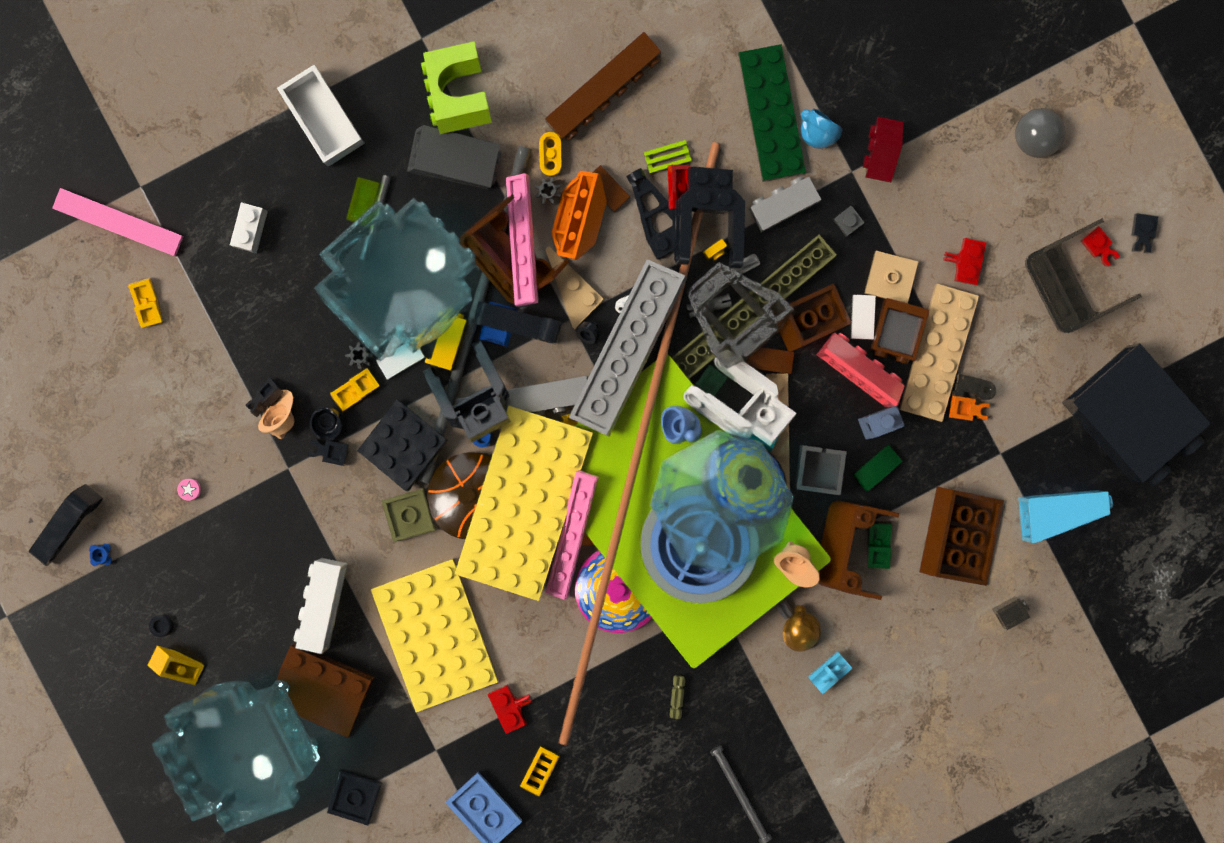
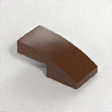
[745,346,794,374]

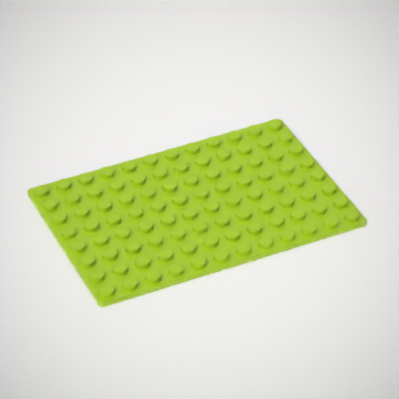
[574,354,831,668]

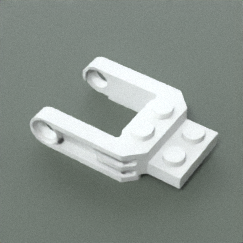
[684,350,796,446]

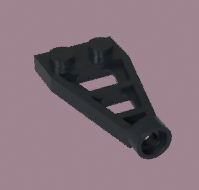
[626,168,675,260]

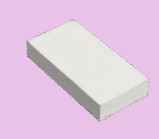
[851,295,876,340]
[376,338,425,380]

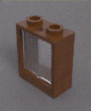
[870,298,930,364]

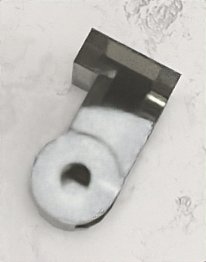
[950,374,996,400]

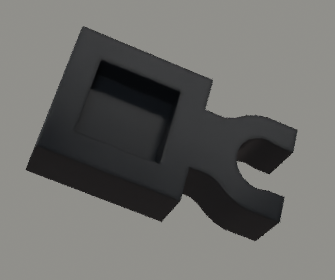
[1131,213,1159,254]
[245,378,283,417]
[308,440,349,466]

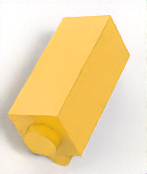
[425,311,467,371]

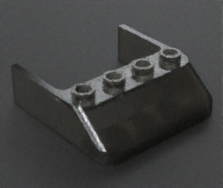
[1025,218,1142,333]

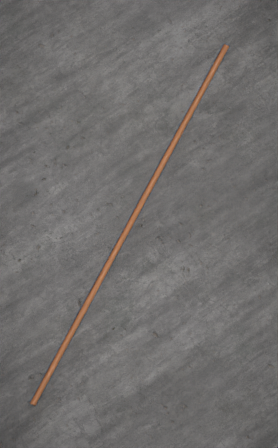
[559,142,720,745]

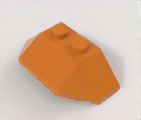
[551,171,607,260]

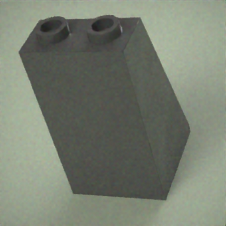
[407,125,502,189]

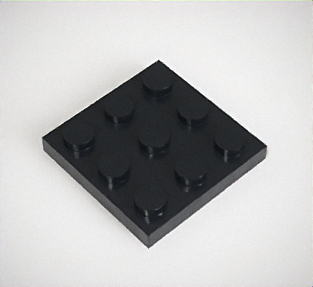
[357,399,448,492]

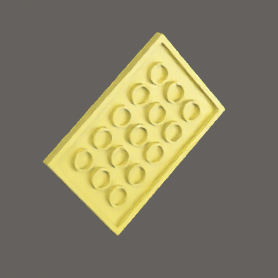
[371,559,498,712]

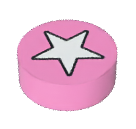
[177,479,201,501]

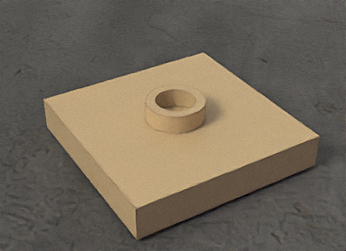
[864,251,918,304]

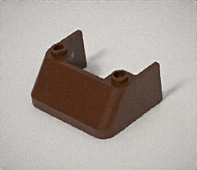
[460,194,569,304]
[818,500,899,600]

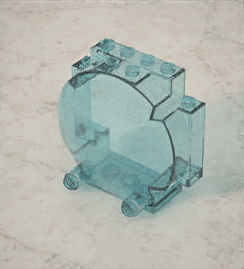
[314,198,476,361]
[152,680,321,832]

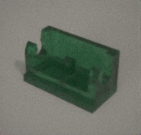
[694,365,727,396]

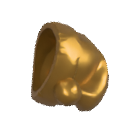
[783,605,821,652]

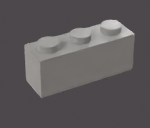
[749,176,821,233]

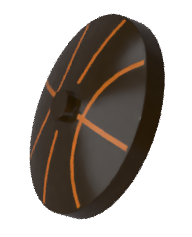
[427,452,492,540]

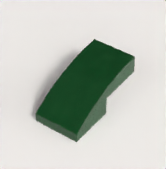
[853,445,902,491]
[867,521,892,569]

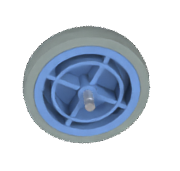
[641,485,759,603]

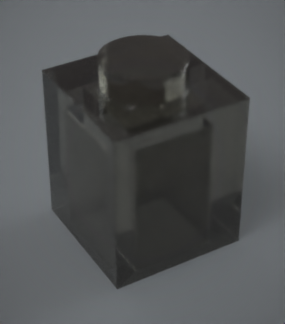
[992,596,1030,630]

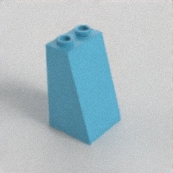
[1018,490,1113,543]

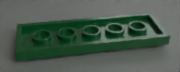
[738,44,806,182]

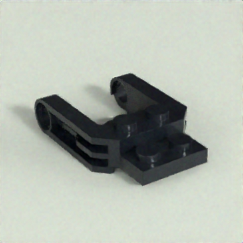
[674,166,745,269]
[422,340,511,443]

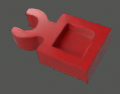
[1080,226,1120,267]

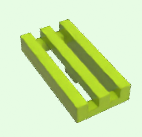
[644,140,692,174]

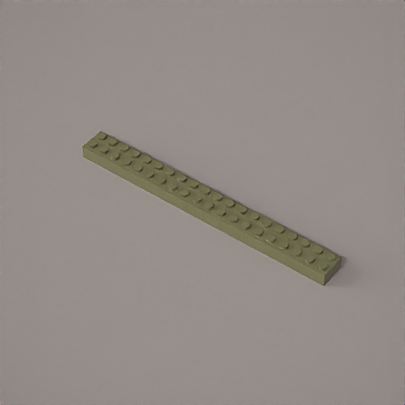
[672,235,836,379]

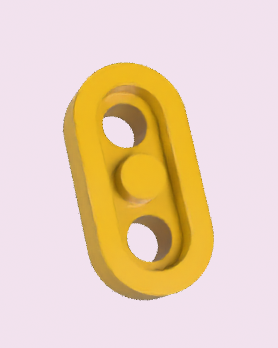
[539,132,562,177]

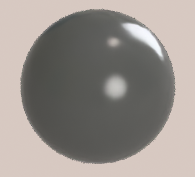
[1015,108,1066,158]

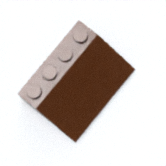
[919,487,1004,586]
[268,643,375,738]

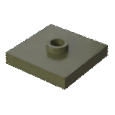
[381,488,436,543]

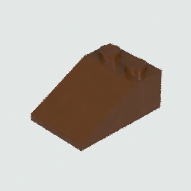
[771,284,851,352]

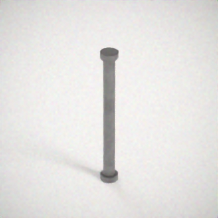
[710,745,772,843]

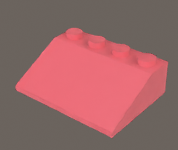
[816,333,905,407]

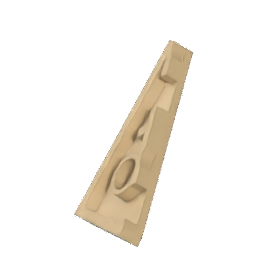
[545,246,604,329]

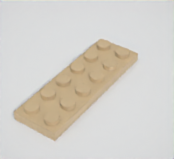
[899,284,979,422]

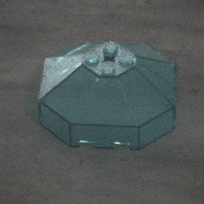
[650,430,794,574]

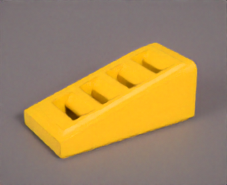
[520,746,560,797]

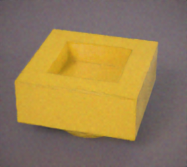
[703,239,727,260]

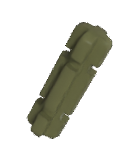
[670,675,685,719]

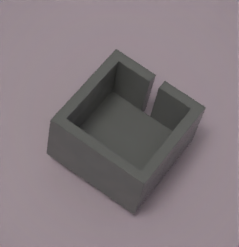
[794,445,847,495]

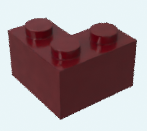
[863,117,903,183]

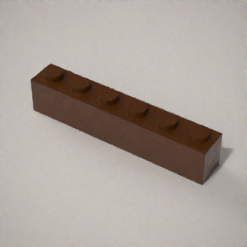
[545,32,661,141]

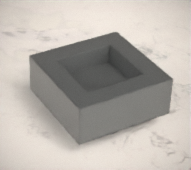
[833,206,864,237]

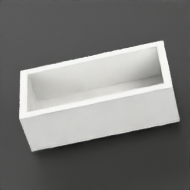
[277,65,365,166]
[294,558,347,654]

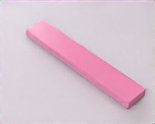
[506,173,538,307]
[53,188,184,257]
[545,470,599,600]

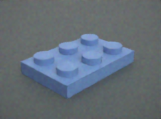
[445,772,522,843]

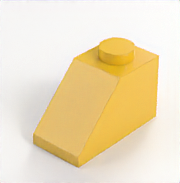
[148,646,204,685]

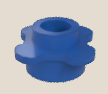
[89,544,112,566]

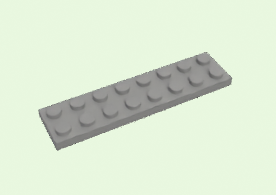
[569,259,687,437]

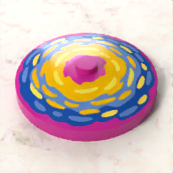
[575,550,652,633]

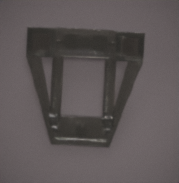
[686,262,794,368]

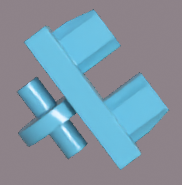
[808,651,853,694]

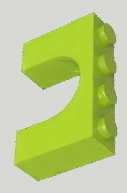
[421,41,492,134]

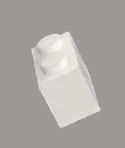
[230,203,268,253]

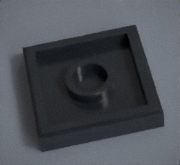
[327,770,382,826]

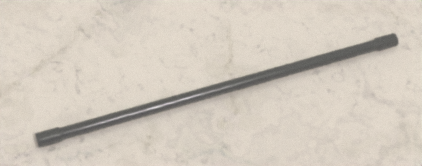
[418,146,531,484]

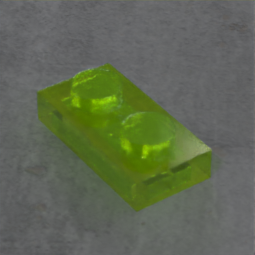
[346,177,380,226]

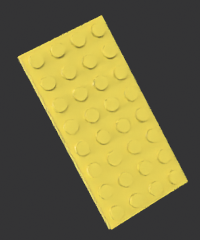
[455,406,593,601]

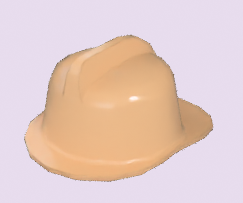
[258,390,295,439]
[774,541,820,587]

